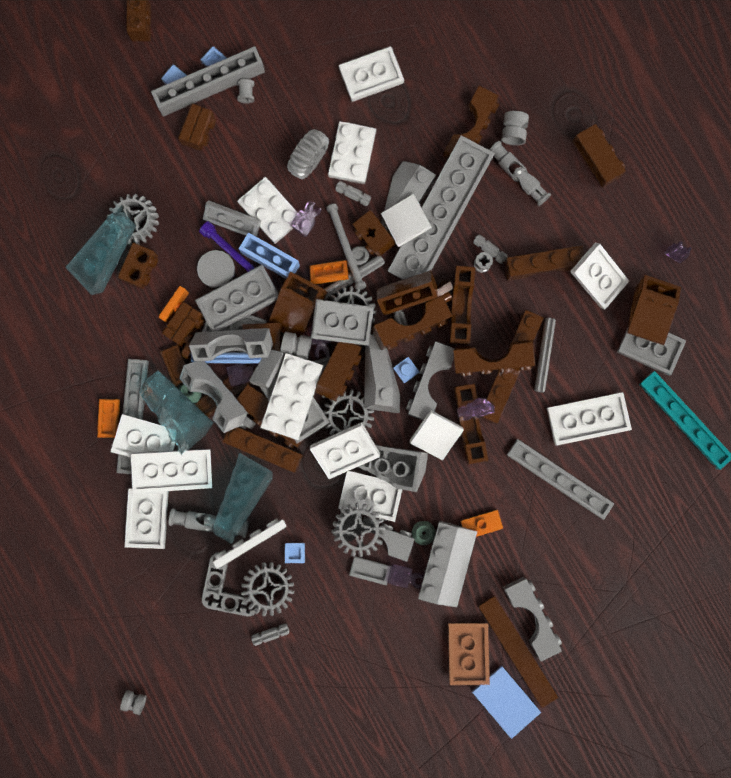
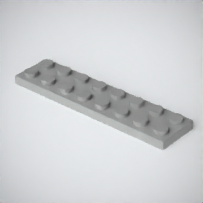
[388,135,495,279]

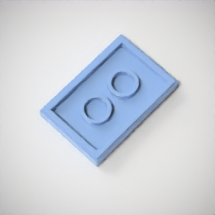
[472,665,541,739]

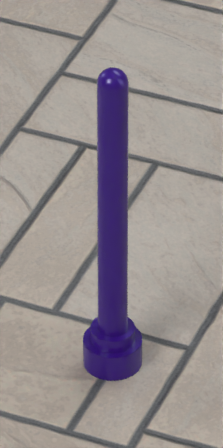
[199,221,255,272]

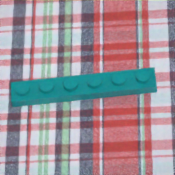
[639,371,731,470]

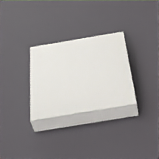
[381,194,432,247]
[410,410,464,460]

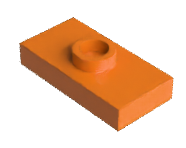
[310,260,349,284]
[159,286,189,324]
[97,399,120,438]
[460,510,503,537]

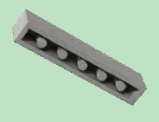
[151,46,265,116]

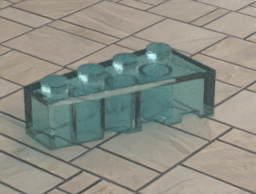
[66,212,136,295]
[139,370,214,455]
[213,453,273,544]

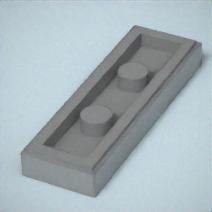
[203,200,261,237]

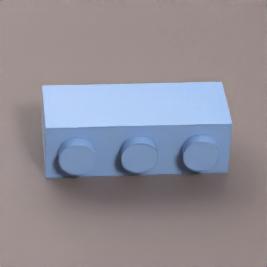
[239,232,300,279]

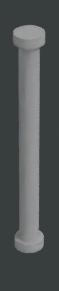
[326,204,366,290]

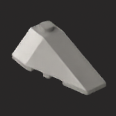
[381,161,436,237]
[364,334,400,413]
[358,445,428,492]

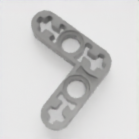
[202,552,256,616]

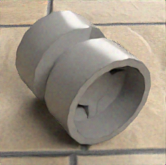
[501,111,529,145]
[280,331,312,360]

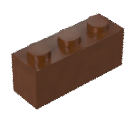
[573,124,626,188]
[377,270,438,315]
[315,342,362,402]

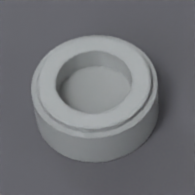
[352,246,369,266]

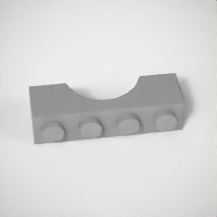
[189,328,273,361]
[406,342,454,420]
[179,361,247,433]
[333,511,414,561]
[503,577,562,662]

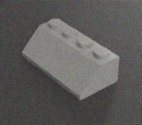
[418,521,477,607]

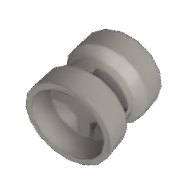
[120,690,146,715]

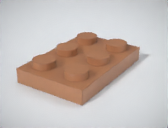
[448,623,490,685]

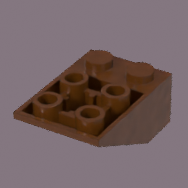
[268,271,328,337]
[627,275,681,345]

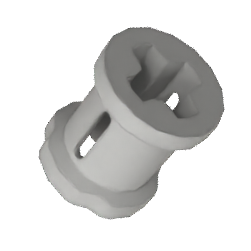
[237,79,254,103]
[474,252,493,273]

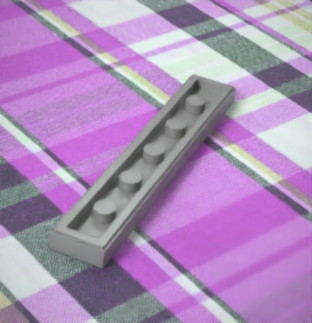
[117,359,149,474]
[506,439,614,520]

